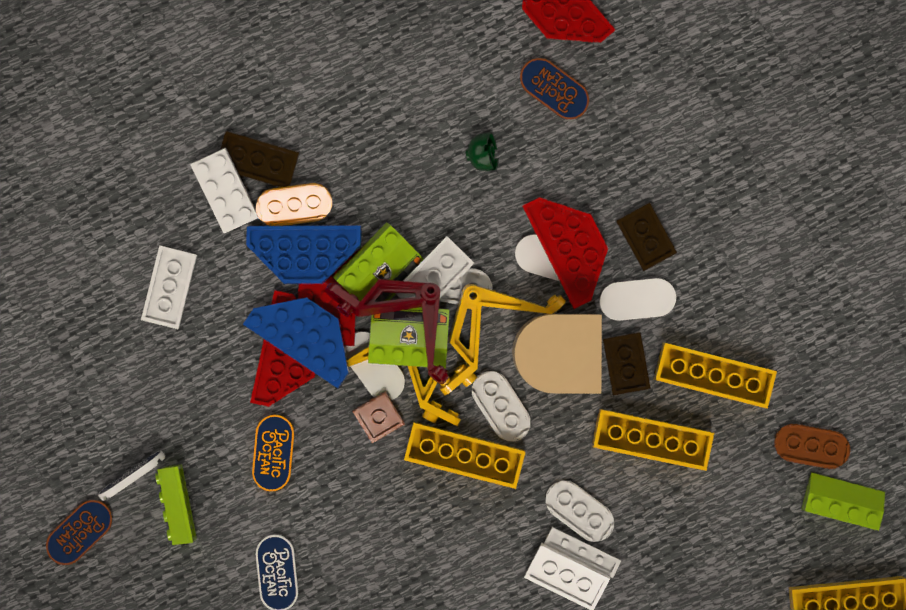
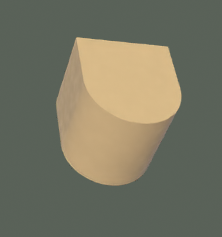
[512,314,602,394]

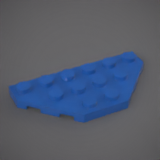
[246,226,362,284]
[243,298,349,389]

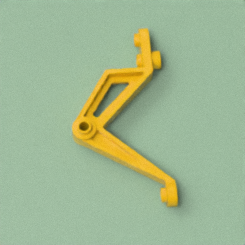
[440,284,566,395]
[346,347,461,426]

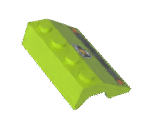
[333,222,424,302]
[368,308,449,368]

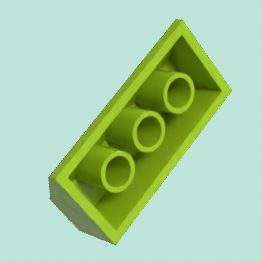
[155,464,197,545]
[801,472,885,531]

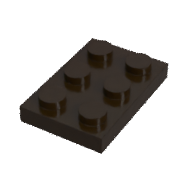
[616,203,677,271]
[602,332,651,396]

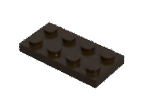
[220,131,300,187]

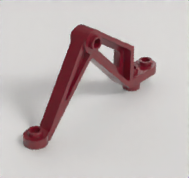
[325,279,449,384]

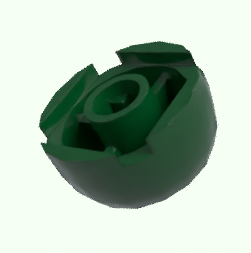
[465,132,499,171]

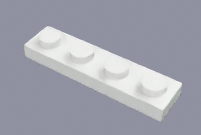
[544,527,621,578]

